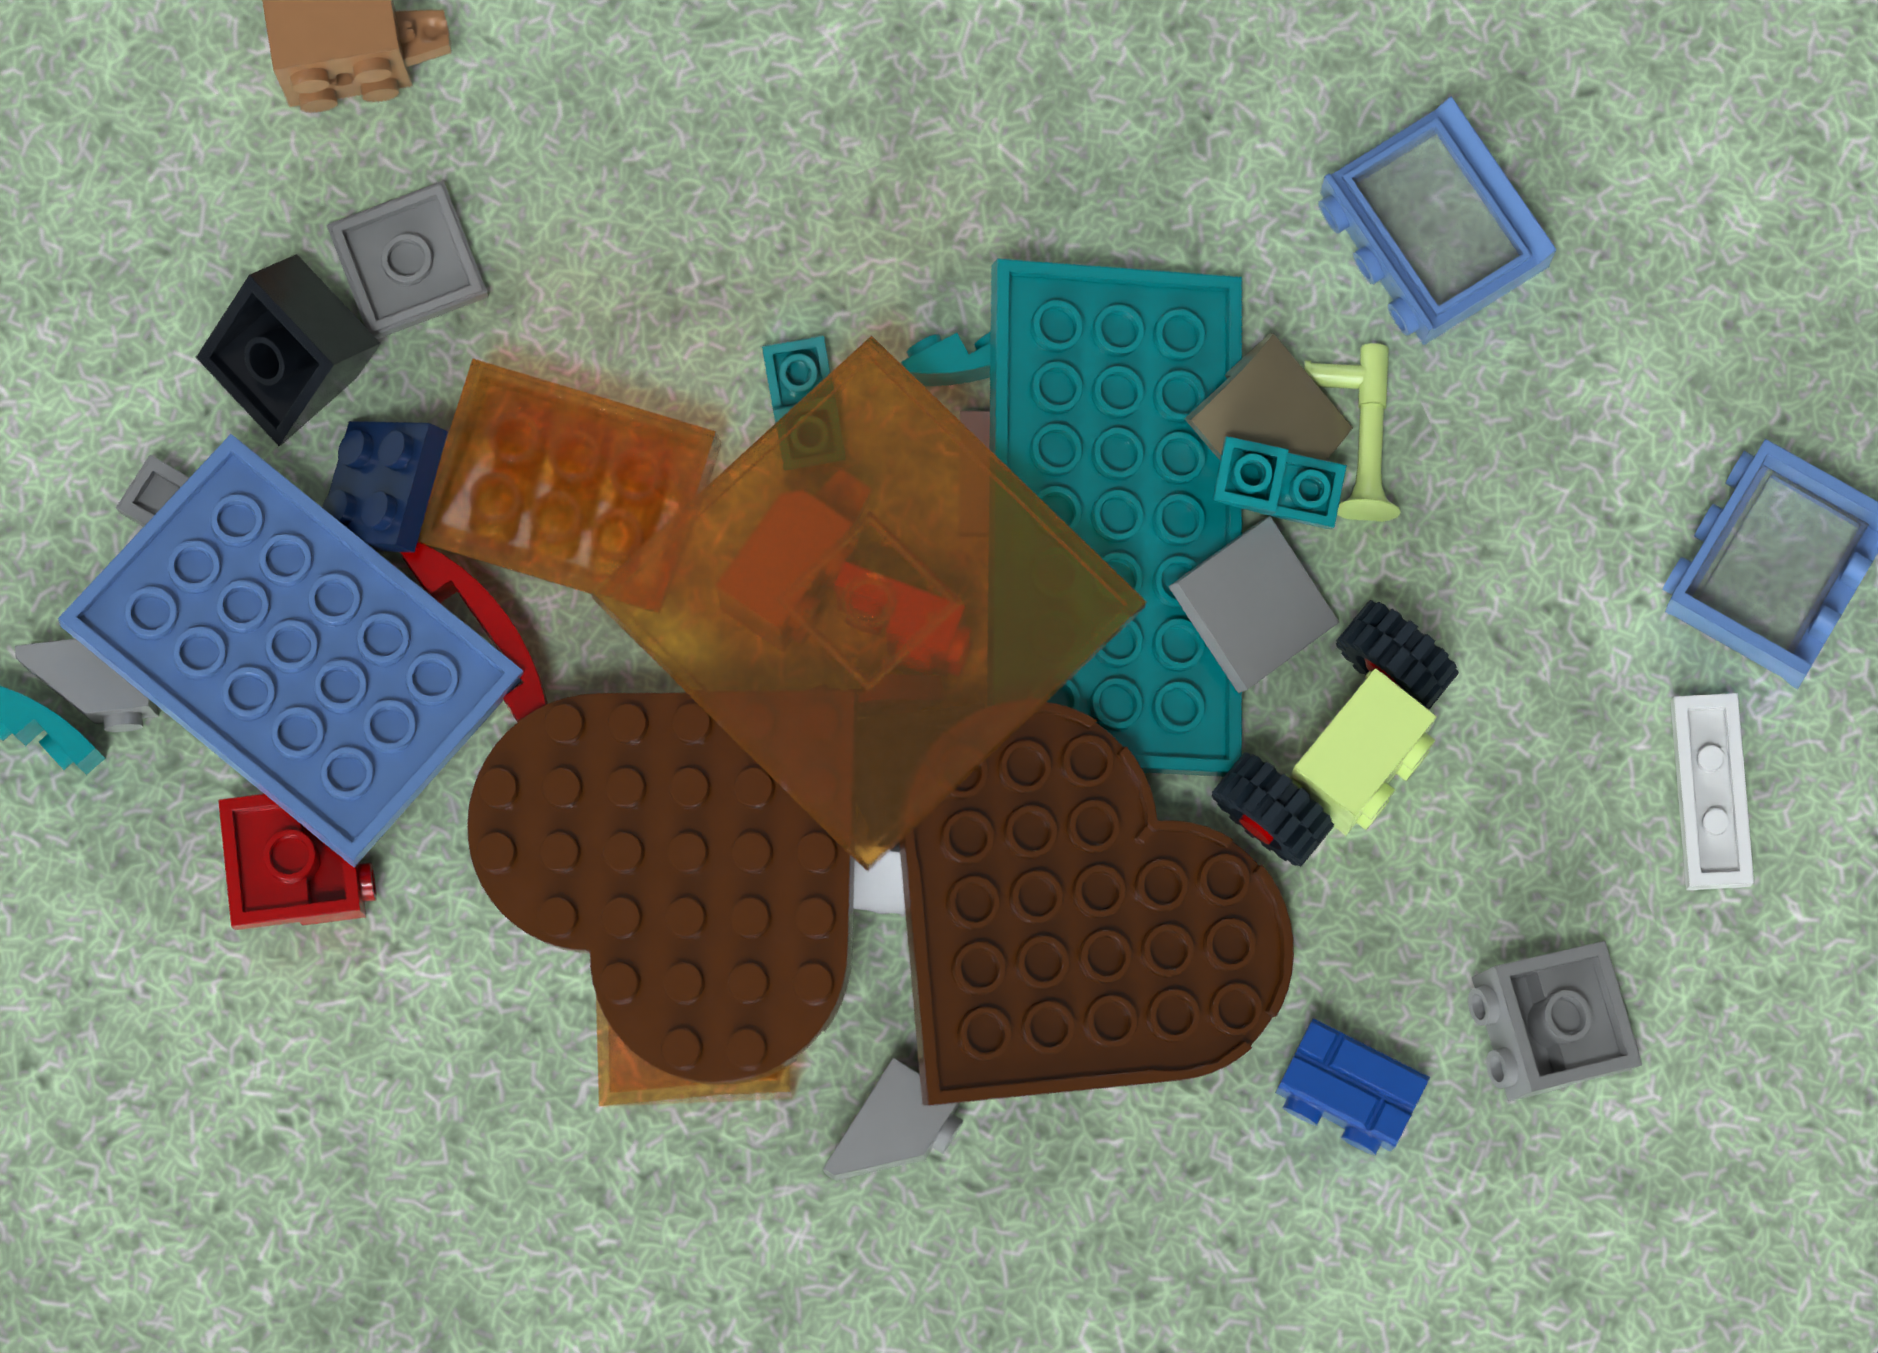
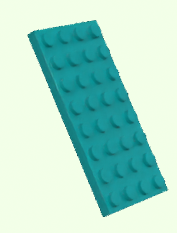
[987,259,1242,777]

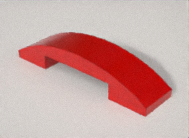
[399,542,548,722]

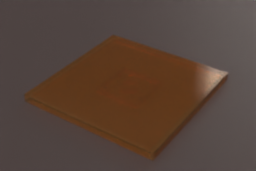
[592,335,1147,872]

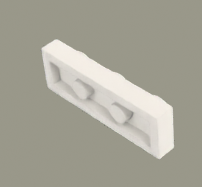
[1670,693,1754,890]

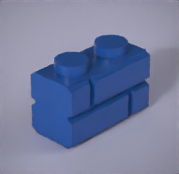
[1275,1018,1430,1155]

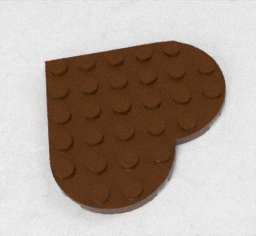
[467,692,859,1085]
[899,701,1294,1106]

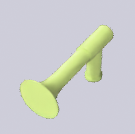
[1304,343,1401,522]

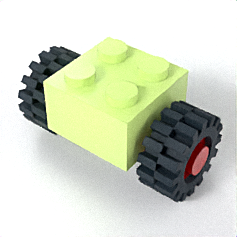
[1211,600,1459,867]

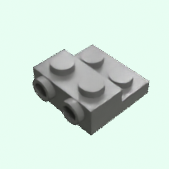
[1468,941,1642,1102]

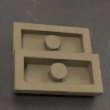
[1184,333,1353,461]

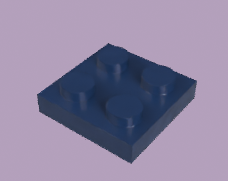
[322,421,448,553]

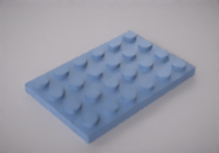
[58,434,523,867]

